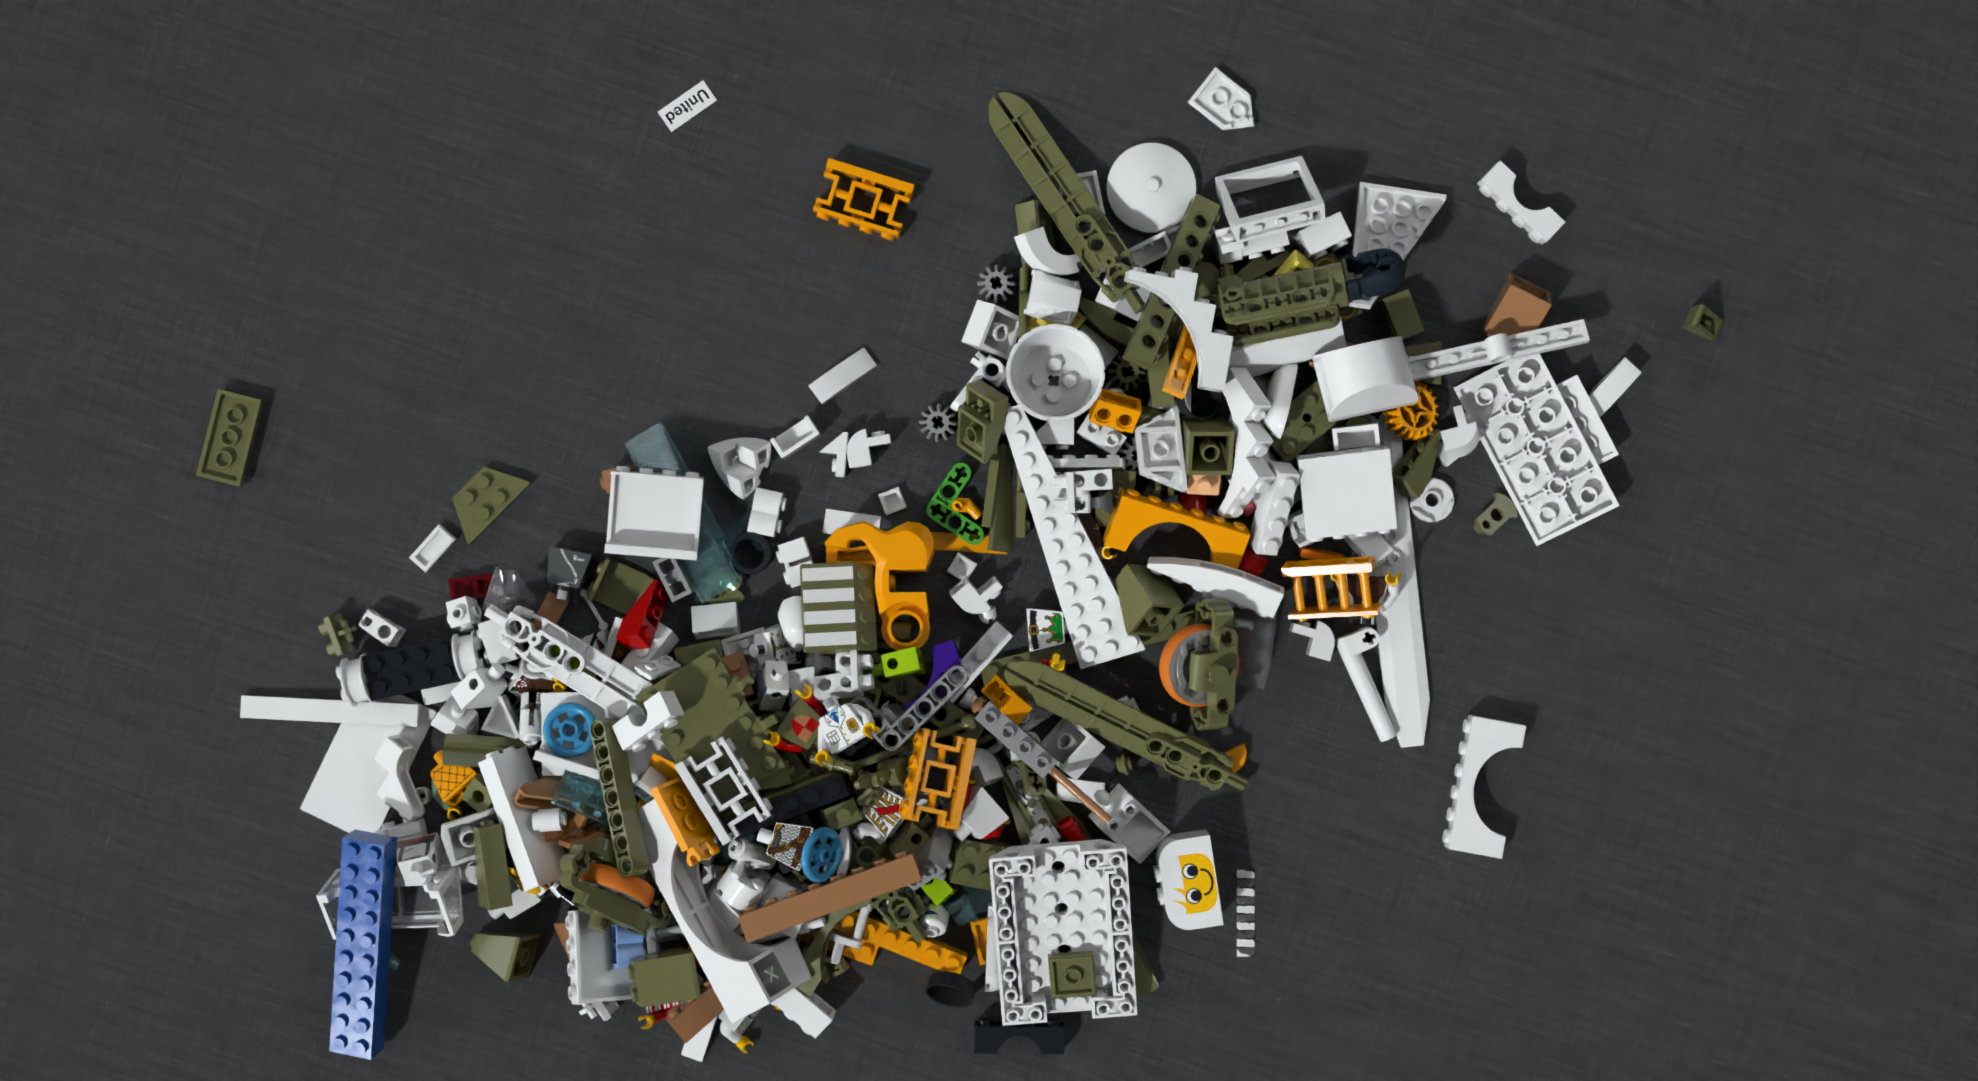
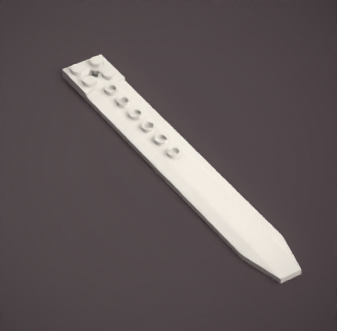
[1360,410,1430,748]

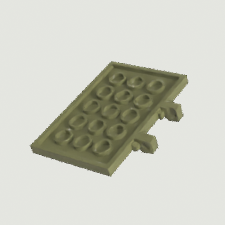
[635,648,786,810]

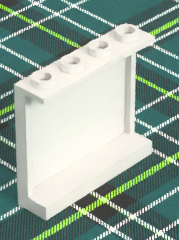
[1296,445,1397,542]
[604,466,704,561]
[565,906,656,1005]

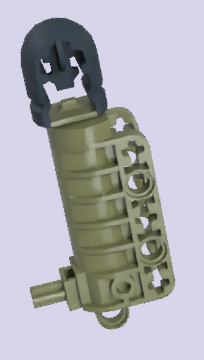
[1203,248,1406,347]

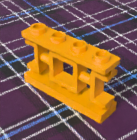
[813,158,915,241]
[899,728,977,830]

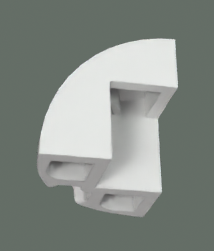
[708,438,771,499]

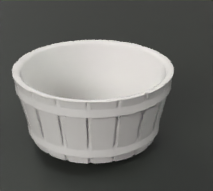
[1006,324,1105,422]

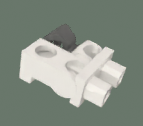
[1052,469,1113,513]
[813,650,875,704]

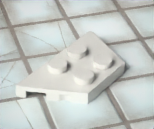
[1135,406,1188,492]

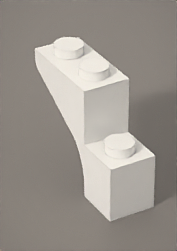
[374,735,425,821]

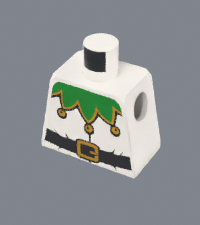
[1026,608,1069,651]

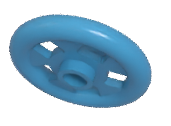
[543,702,596,758]
[801,827,842,882]

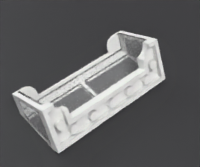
[316,864,464,940]

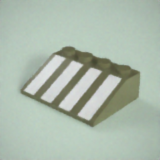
[800,562,877,655]

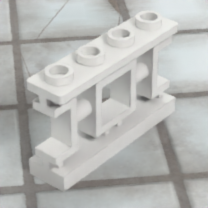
[674,736,773,846]

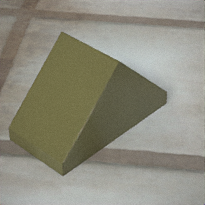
[1682,304,1723,341]

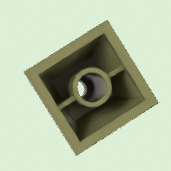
[470,932,540,982]

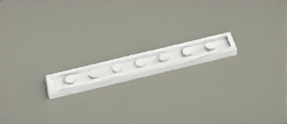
[240,695,421,727]

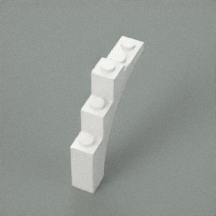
[1124,267,1234,392]
[1217,367,1276,518]

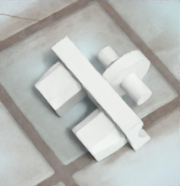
[579,1001,619,1021]

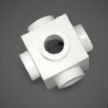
[446,596,482,633]
[1028,823,1061,845]

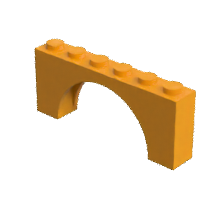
[1103,489,1251,569]

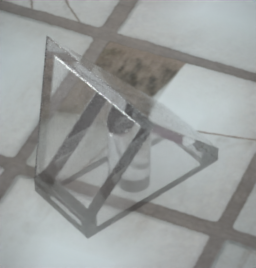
[482,566,539,613]

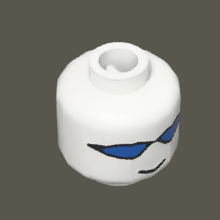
[919,903,950,938]

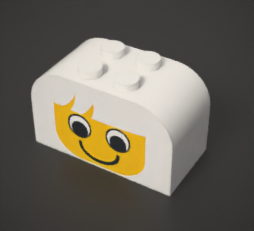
[1153,829,1224,930]

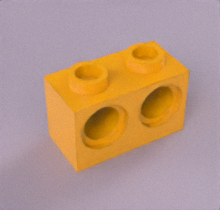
[1089,388,1142,433]
[981,674,1033,725]

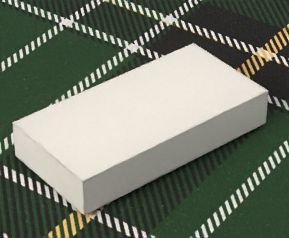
[409,524,457,573]

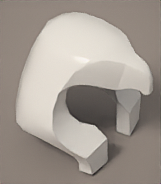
[777,596,803,652]

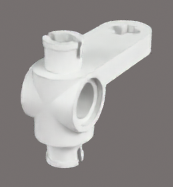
[949,351,1010,413]

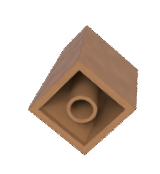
[1484,273,1552,337]

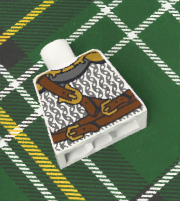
[757,822,815,871]

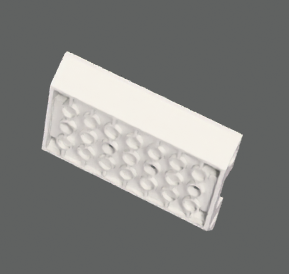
[989,839,1137,1026]

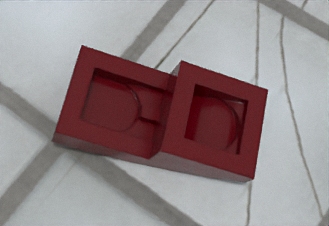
[448,573,497,601]

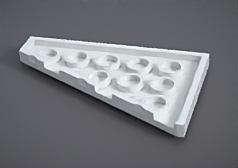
[1348,182,1447,310]

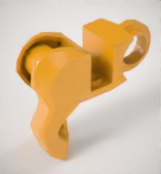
[825,521,935,651]

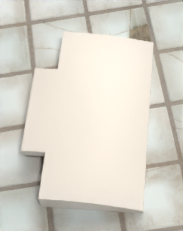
[1454,354,1619,546]

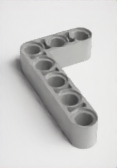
[851,665,969,751]

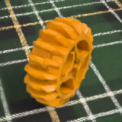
[1381,380,1439,440]

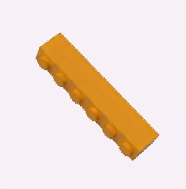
[833,909,967,974]

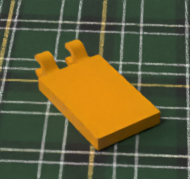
[650,777,720,867]

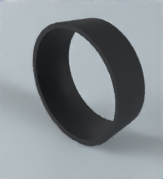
[1176,371,1223,420]
[925,971,974,1008]

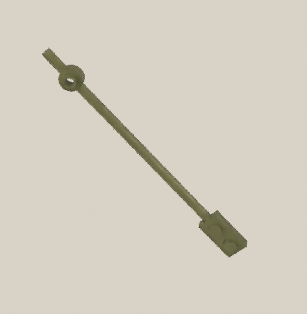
[1015,268,1030,538]

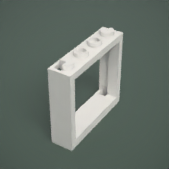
[1215,156,1326,243]

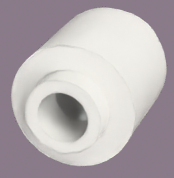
[532,807,567,832]

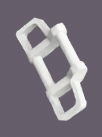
[825,872,873,964]

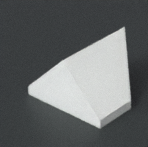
[481,694,520,739]

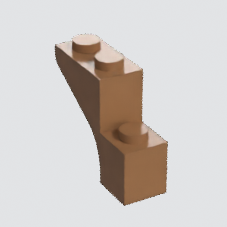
[513,776,605,829]

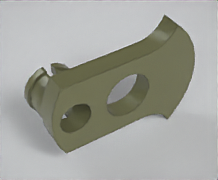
[1473,493,1517,536]

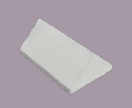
[440,807,509,867]

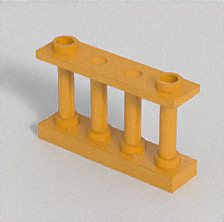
[1281,556,1382,622]

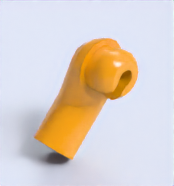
[951,498,983,520]

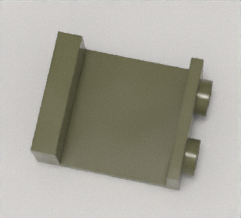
[587,558,658,614]

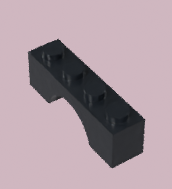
[974,1018,1064,1054]

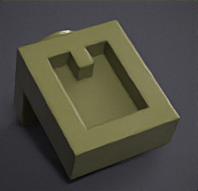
[851,771,884,808]

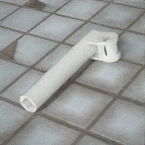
[1335,626,1397,742]

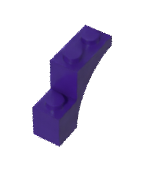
[904,640,963,714]

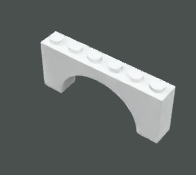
[1442,714,1526,859]

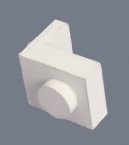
[1287,509,1314,547]

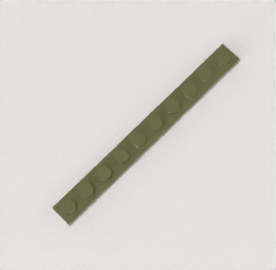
[981,610,1195,685]

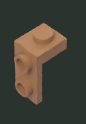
[533,591,569,633]

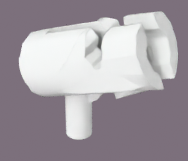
[519,692,541,748]
[728,838,776,879]

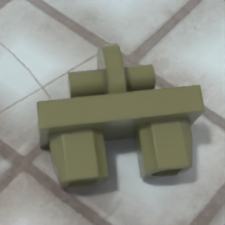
[318,613,357,656]

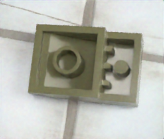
[957,379,1008,464]

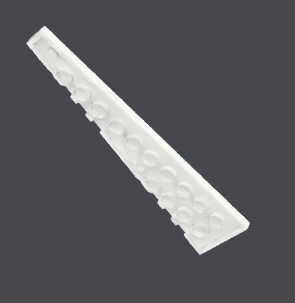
[1004,405,1146,669]

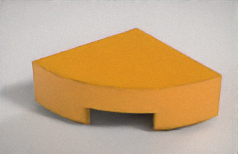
[1223,743,1246,773]

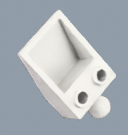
[1088,783,1171,864]

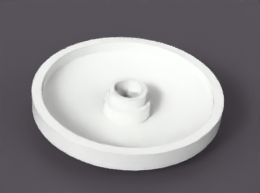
[1106,143,1196,233]

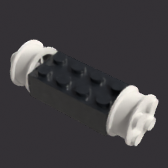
[336,630,491,707]

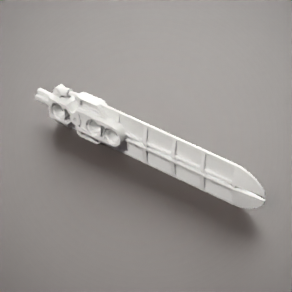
[484,604,665,746]

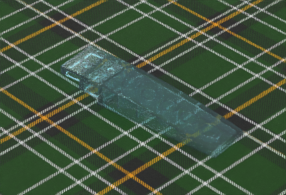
[625,422,741,604]

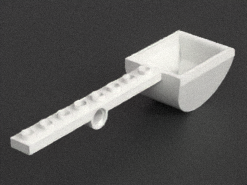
[1312,319,1590,422]

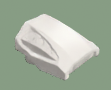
[1023,270,1081,325]

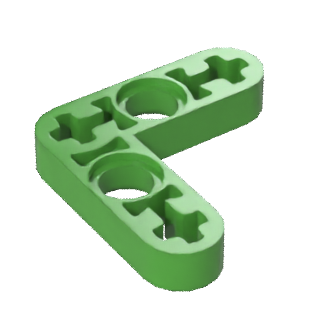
[927,463,984,545]

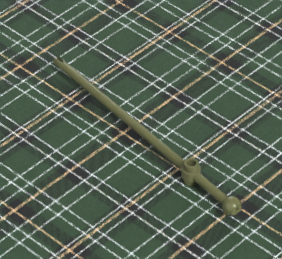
[718,714,977,820]

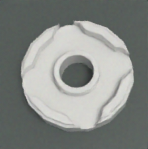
[1409,478,1454,522]

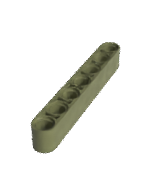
[590,719,649,876]

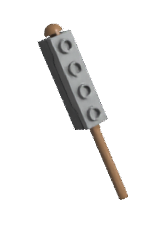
[972,699,1112,824]

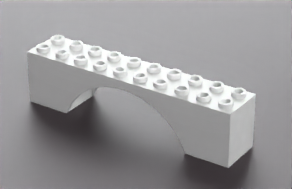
[638,799,796,1023]

